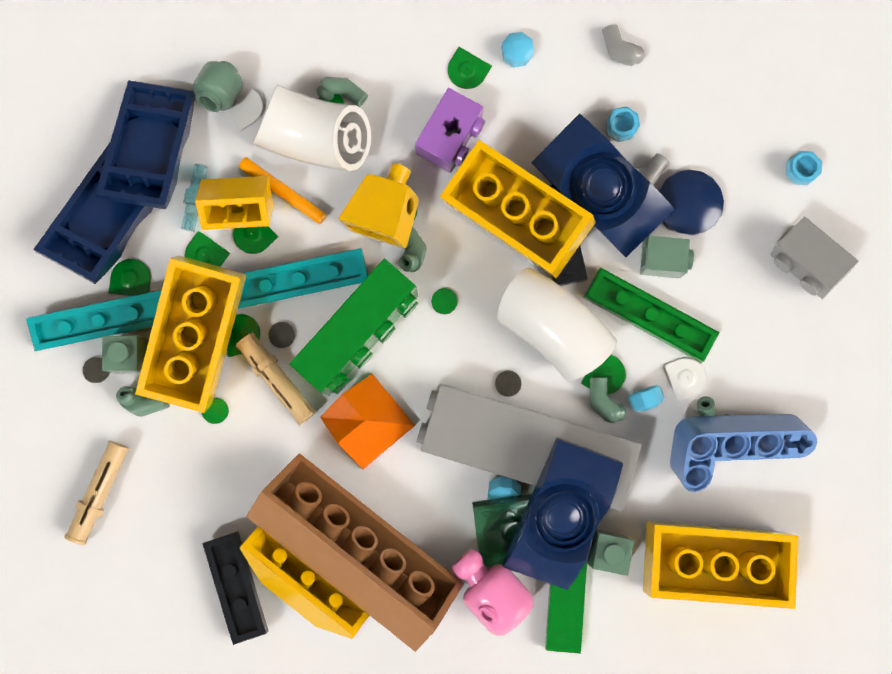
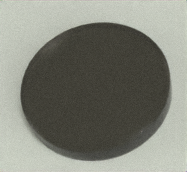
[268,322,295,348]
[83,357,110,383]
[495,370,522,397]

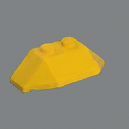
[240,527,370,639]

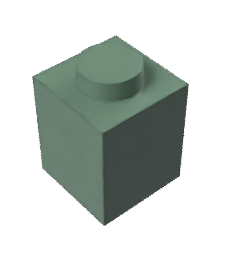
[640,236,694,278]
[102,335,149,374]
[587,530,634,576]

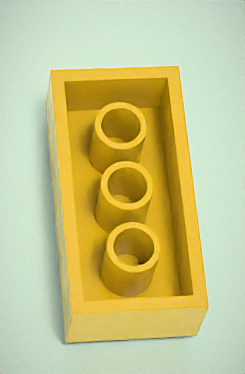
[440,140,596,279]
[135,255,247,413]
[643,521,798,609]

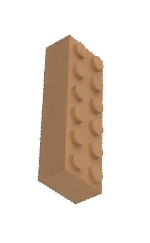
[246,453,464,652]

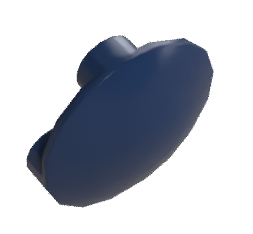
[659,169,724,235]

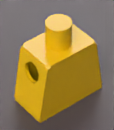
[339,163,419,249]

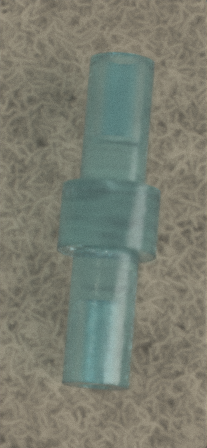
[181,164,208,232]

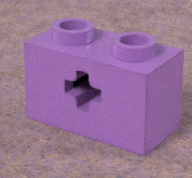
[415,87,485,173]

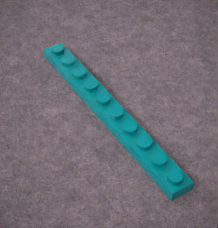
[26,248,368,351]

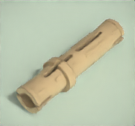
[236,332,316,426]
[64,440,130,545]

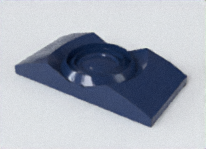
[95,80,195,209]
[531,113,675,257]
[33,143,153,284]
[502,437,623,590]

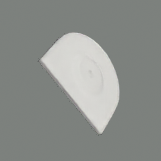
[227,87,263,132]
[663,358,707,403]

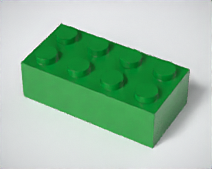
[289,258,418,396]

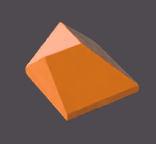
[320,374,416,469]

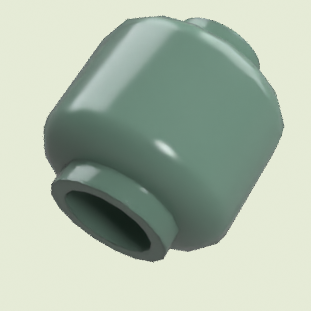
[193,61,243,112]

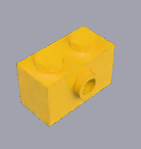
[195,176,274,230]

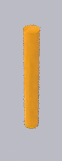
[239,157,327,224]

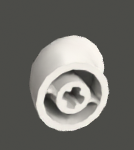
[253,85,371,171]
[497,267,617,380]

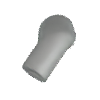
[602,24,645,66]
[635,153,669,185]

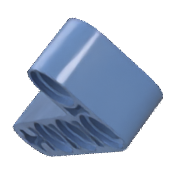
[670,414,817,492]

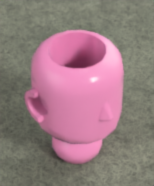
[452,549,534,636]

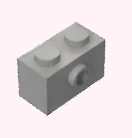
[771,216,859,300]

